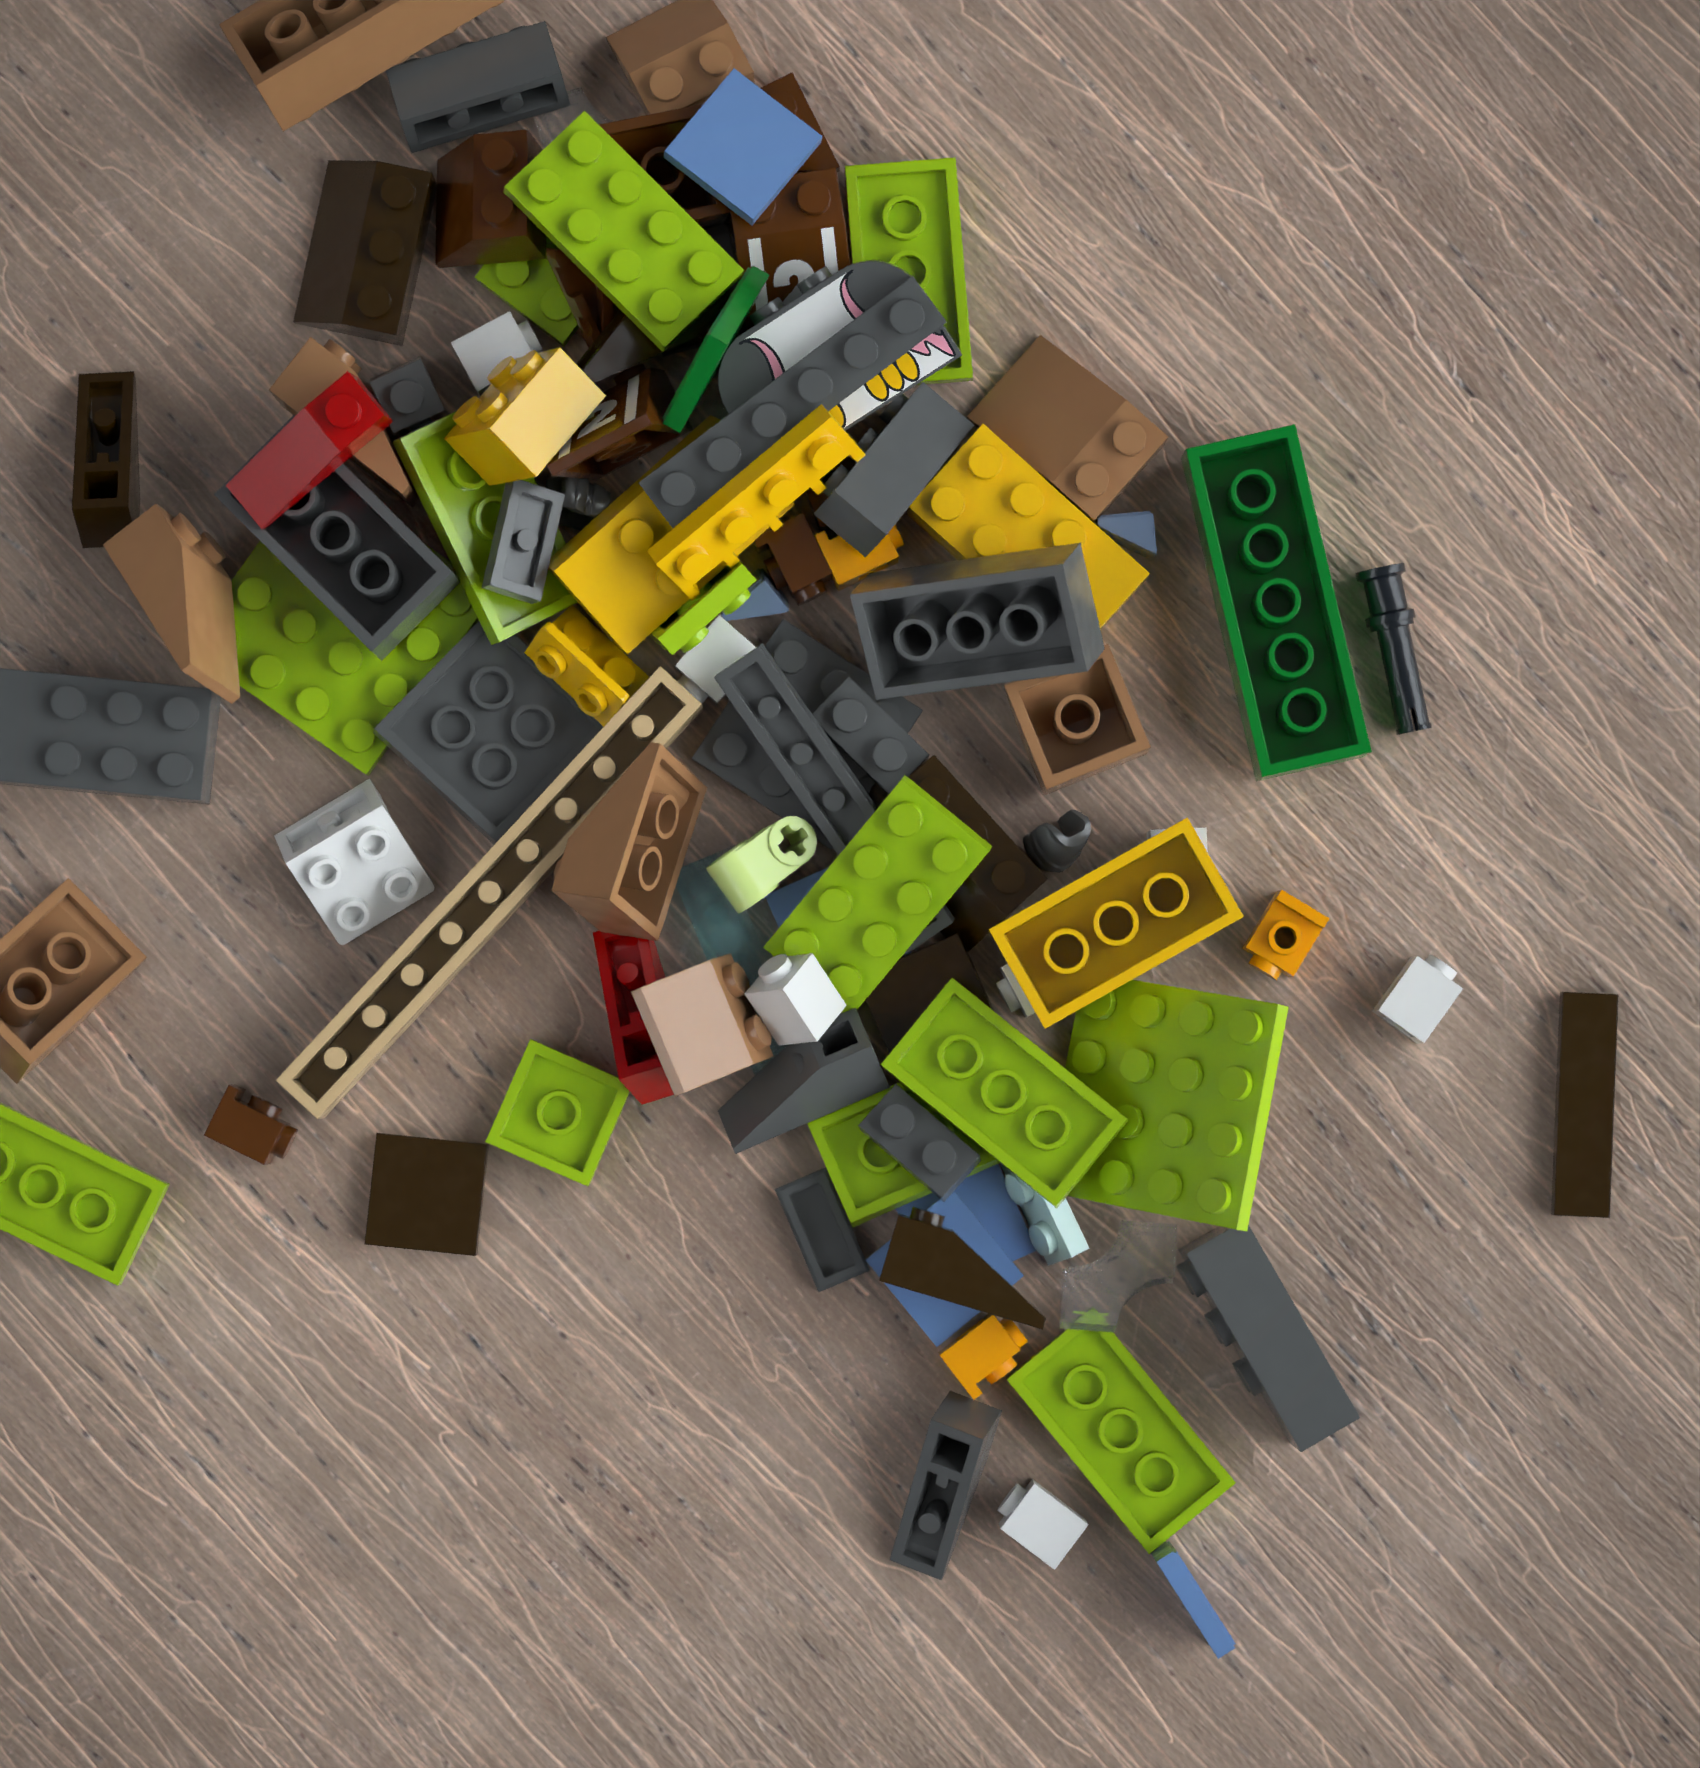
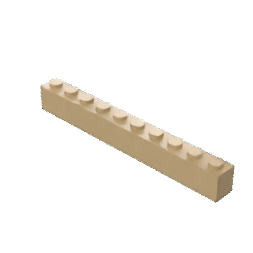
[276,666,703,1119]

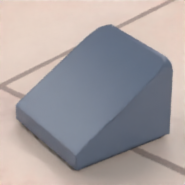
[1095,511,1157,559]
[721,568,790,621]

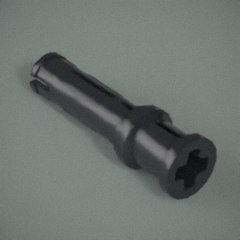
[1355,563,1432,735]

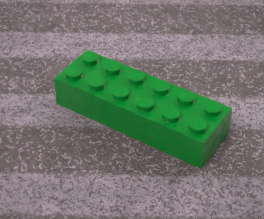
[1181,424,1372,782]

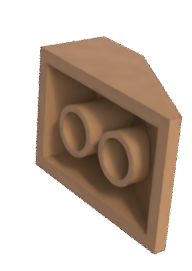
[967,335,1168,523]
[269,337,419,508]
[103,504,240,704]
[551,742,707,941]
[0,878,147,1084]

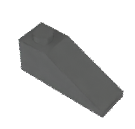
[890,1391,1002,1580]

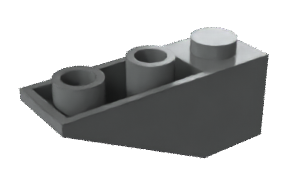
[718,1008,890,1154]

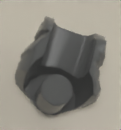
[546,476,611,531]
[1023,810,1091,873]

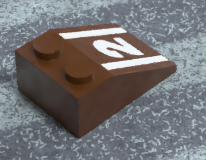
[725,168,850,332]
[547,364,693,480]

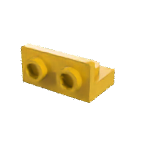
[524,605,649,727]

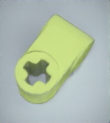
[705,816,817,914]

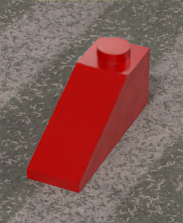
[226,371,394,530]
[593,931,674,1105]

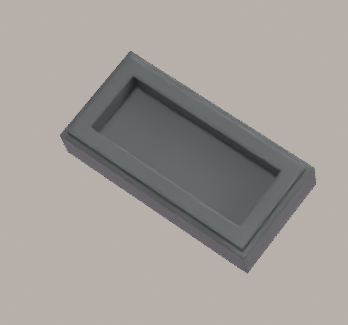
[775,1167,870,1292]

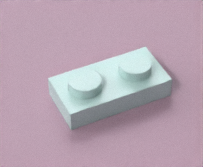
[1001,1164,1090,1266]

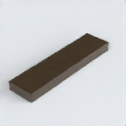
[1551,992,1619,1218]

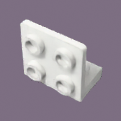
[274,778,435,945]

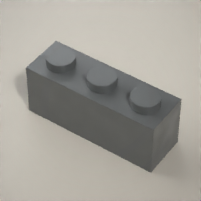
[386,21,571,153]
[814,382,974,557]

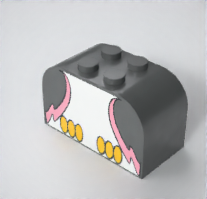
[718,260,962,430]

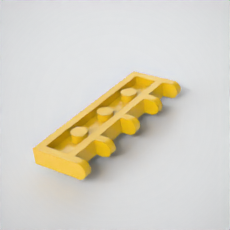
[647,404,866,601]

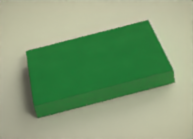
[662,265,769,433]

